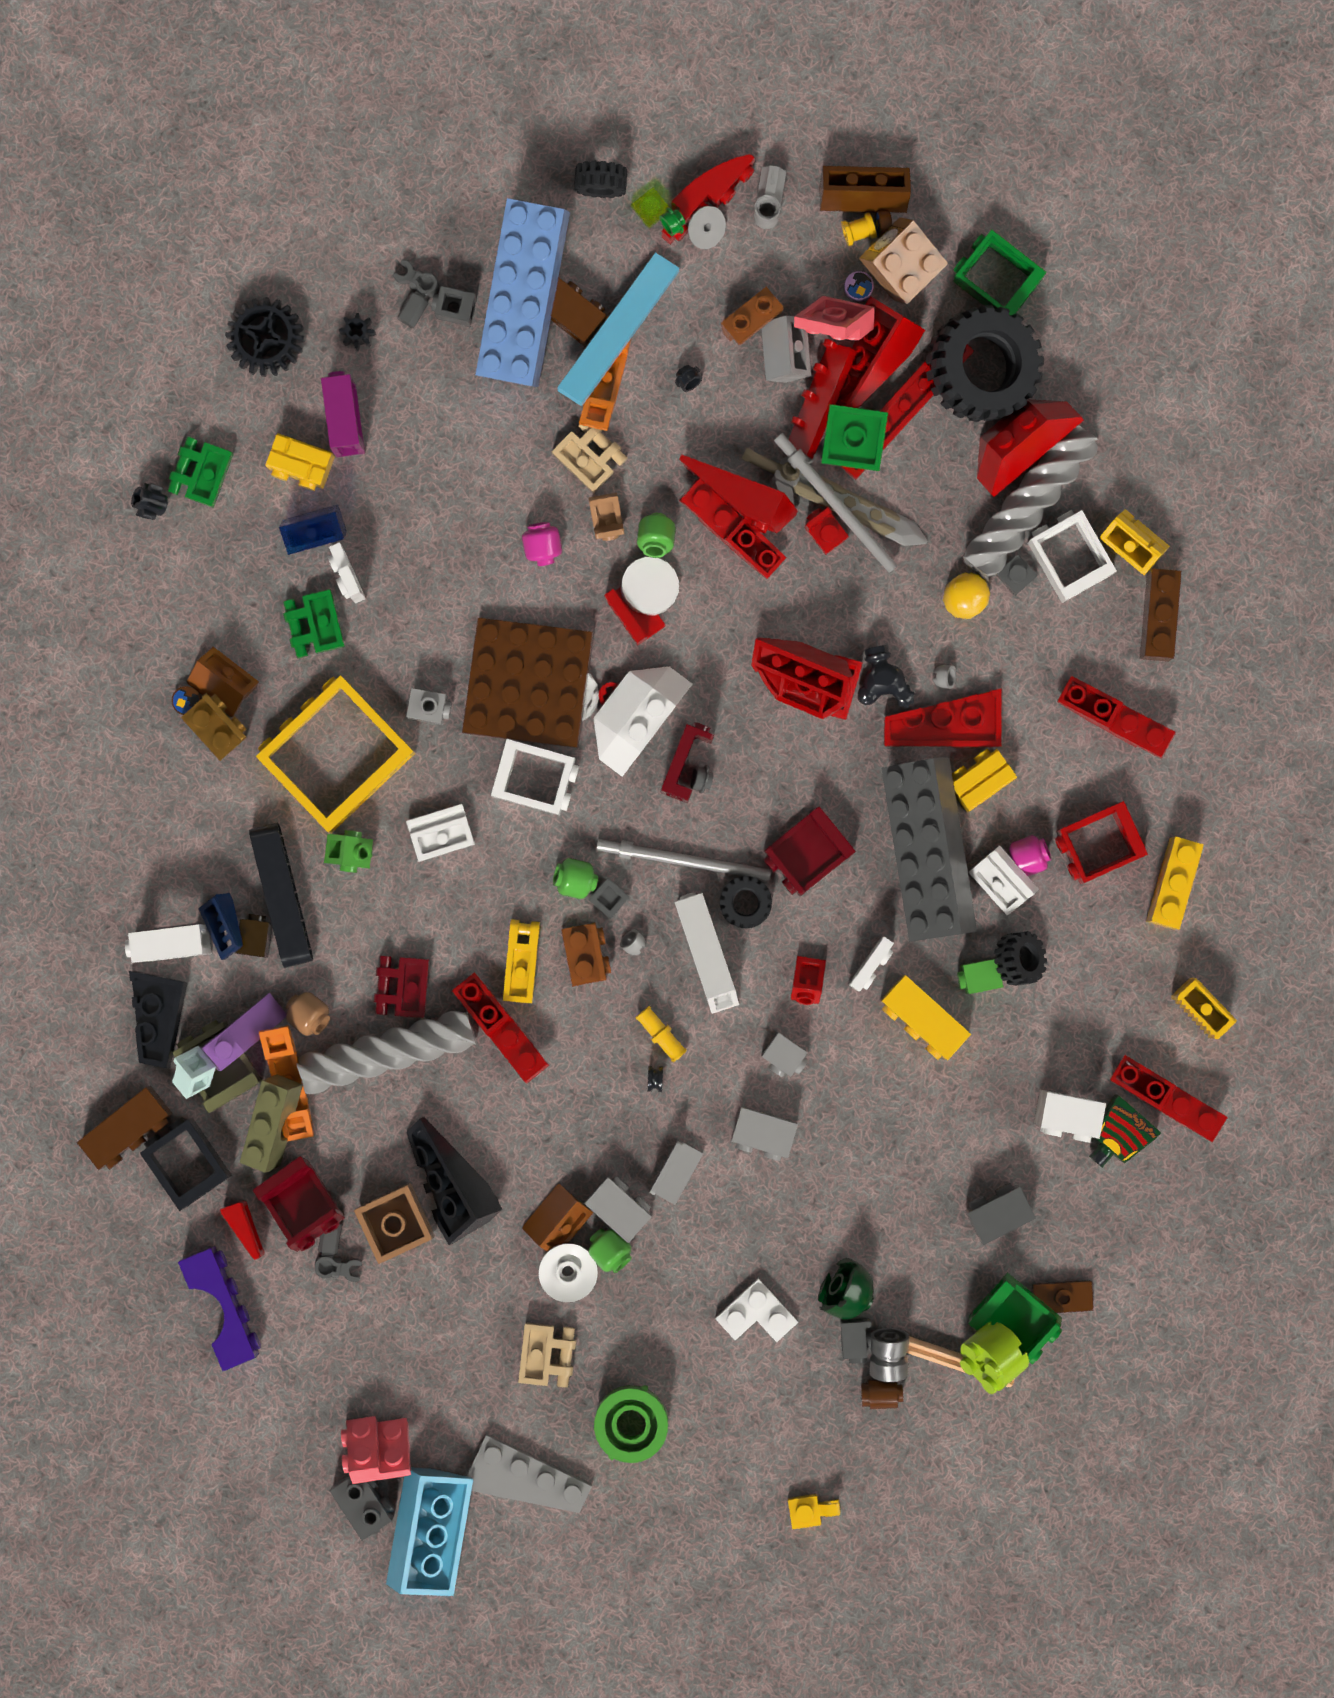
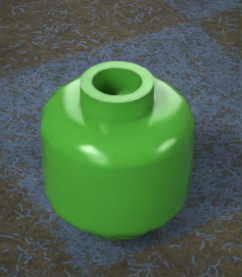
[637,512,676,558]
[553,858,598,899]
[588,1229,632,1273]

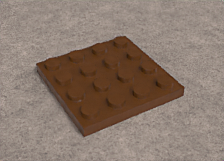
[462,618,594,748]

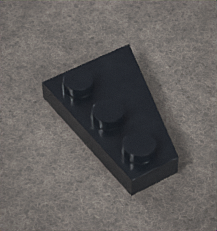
[129,971,187,1069]

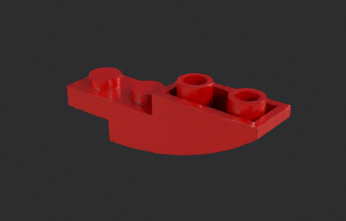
[661,154,755,245]
[679,478,787,579]
[1057,676,1176,759]
[452,972,549,1084]
[1110,1055,1228,1143]

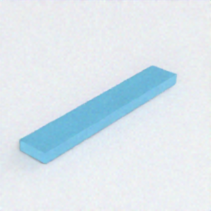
[558,252,679,406]

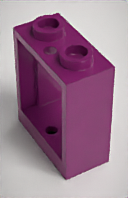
[321,371,365,458]

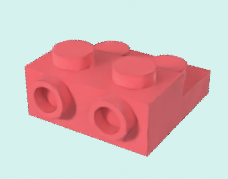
[794,296,874,340]
[341,1416,411,1484]

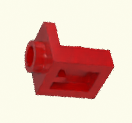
[805,507,849,555]
[790,956,826,1005]

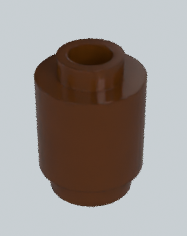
[861,1379,903,1410]

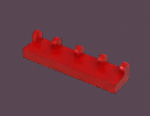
[788,339,857,459]

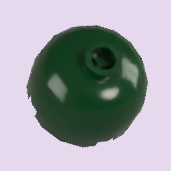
[818,1258,874,1319]

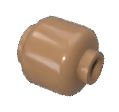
[286,992,330,1036]

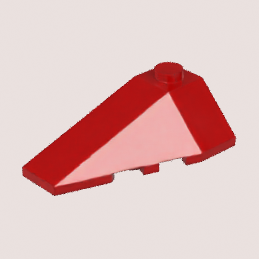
[836,296,926,408]
[679,454,798,533]

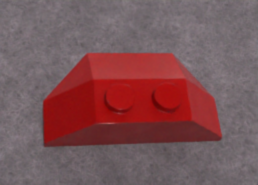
[977,399,1084,497]
[751,637,853,720]

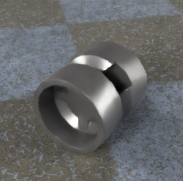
[870,1328,909,1382]

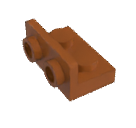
[721,286,784,345]
[561,922,611,987]

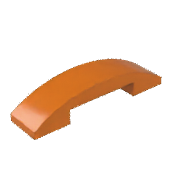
[579,316,632,431]
[259,1025,314,1142]

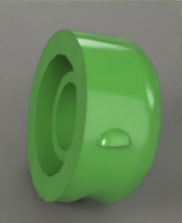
[594,1385,668,1463]

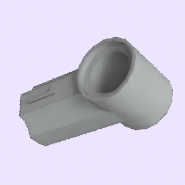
[754,165,787,229]

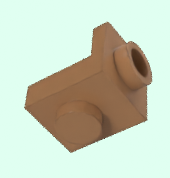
[588,492,624,541]

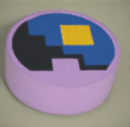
[844,271,874,302]

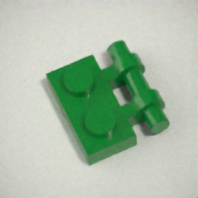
[167,437,234,508]
[283,589,345,659]

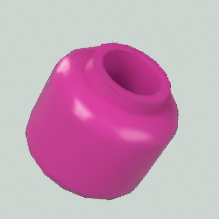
[522,522,563,566]
[1009,835,1052,877]

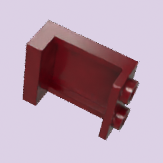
[661,722,714,804]
[763,806,856,896]
[253,1156,345,1252]

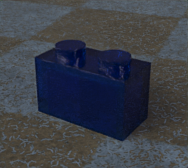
[279,504,347,555]

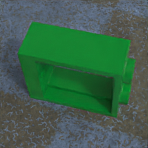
[953,229,1047,315]

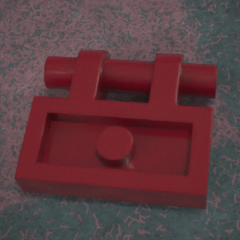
[373,956,430,1018]

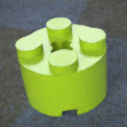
[960,1322,1029,1394]

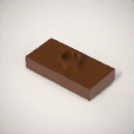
[1032,1280,1094,1313]

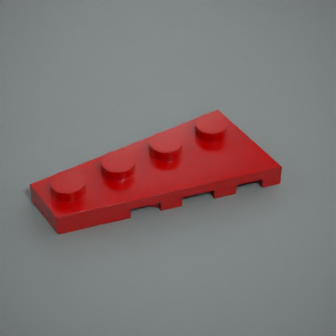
[884,688,1002,747]

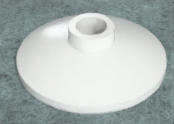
[539,1243,598,1302]

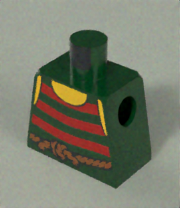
[1089,1094,1161,1168]

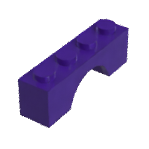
[178,1246,261,1372]

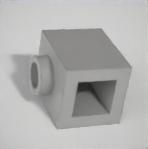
[406,688,452,725]
[761,1032,809,1077]

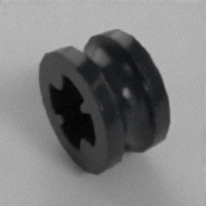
[647,1066,663,1092]

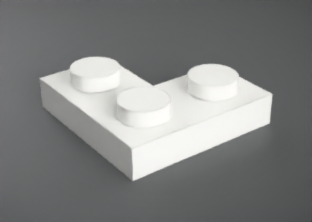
[328,542,366,604]
[715,1278,798,1342]

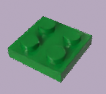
[821,404,888,471]

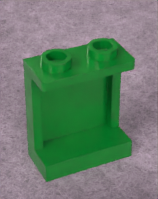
[968,1272,1062,1365]

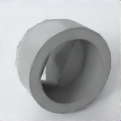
[932,665,956,689]
[620,929,646,955]

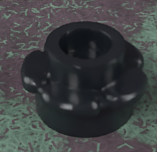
[675,365,702,392]

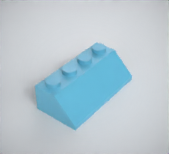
[386,1467,473,1596]

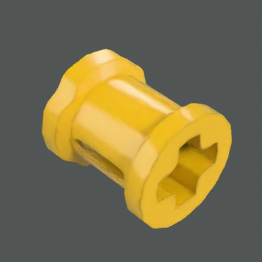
[841,212,877,246]

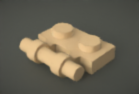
[552,425,628,494]
[518,1322,576,1387]

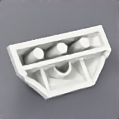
[594,666,692,776]

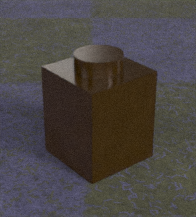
[235,914,272,958]

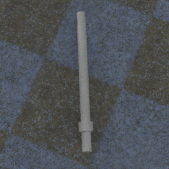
[774,433,898,573]
[596,839,771,881]

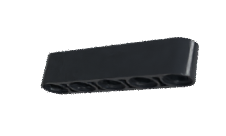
[249,822,313,968]

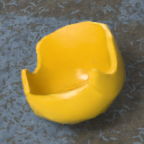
[943,572,990,619]

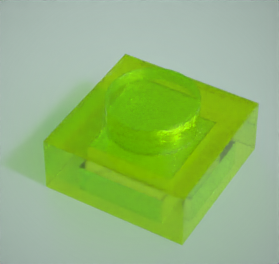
[631,187,671,229]

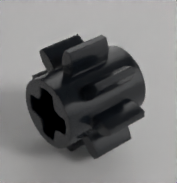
[339,313,376,351]
[131,483,168,520]

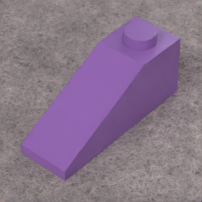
[200,993,286,1071]

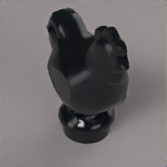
[857,645,915,708]

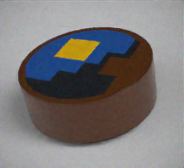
[875,210,892,238]
[172,686,202,715]

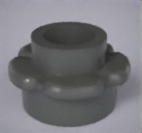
[690,765,714,793]

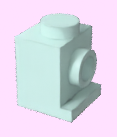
[172,1046,216,1099]

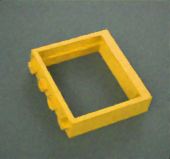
[256,675,416,834]

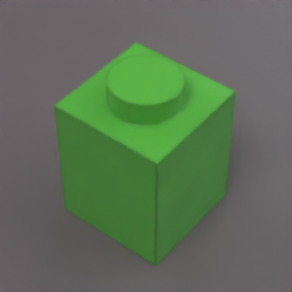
[957,958,1003,994]

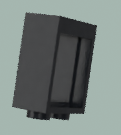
[140,1117,232,1211]

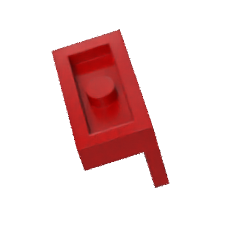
[604,587,665,646]

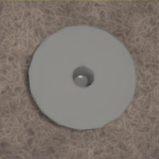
[688,206,726,249]

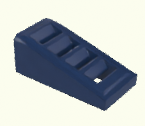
[198,893,243,960]

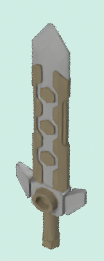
[741,448,927,546]

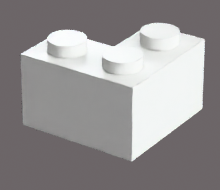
[1034,1089,1106,1143]

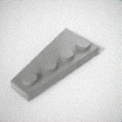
[467,1434,592,1513]

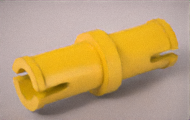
[635,1006,687,1062]

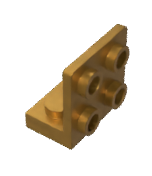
[180,693,247,761]

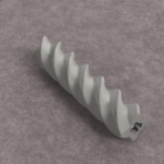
[963,425,1098,582]
[296,1011,476,1094]

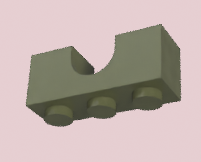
[240,1074,303,1173]

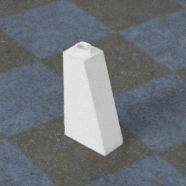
[674,893,739,1014]

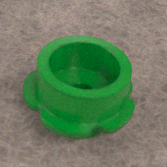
[660,208,686,236]

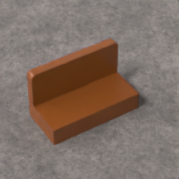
[187,647,259,717]
[522,1184,594,1252]

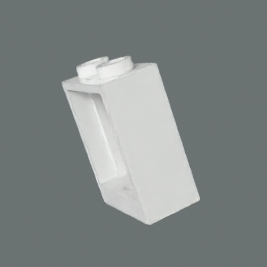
[1028,510,1117,603]
[491,739,579,815]
[125,924,212,963]

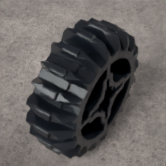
[225,297,305,377]

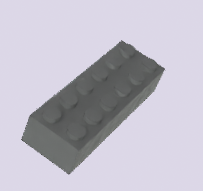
[881,757,977,942]

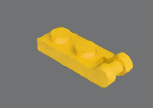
[503,919,540,1004]

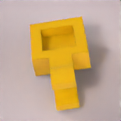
[788,1494,840,1530]

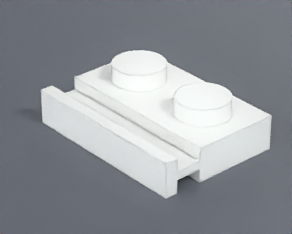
[406,804,475,862]
[968,845,1039,916]
[848,937,894,992]

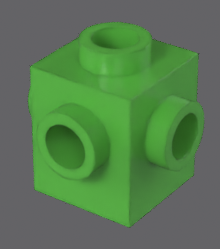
[324,830,373,873]

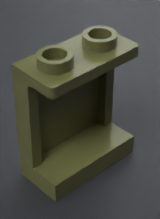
[172,1020,262,1113]

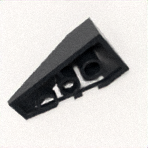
[407,1117,503,1245]

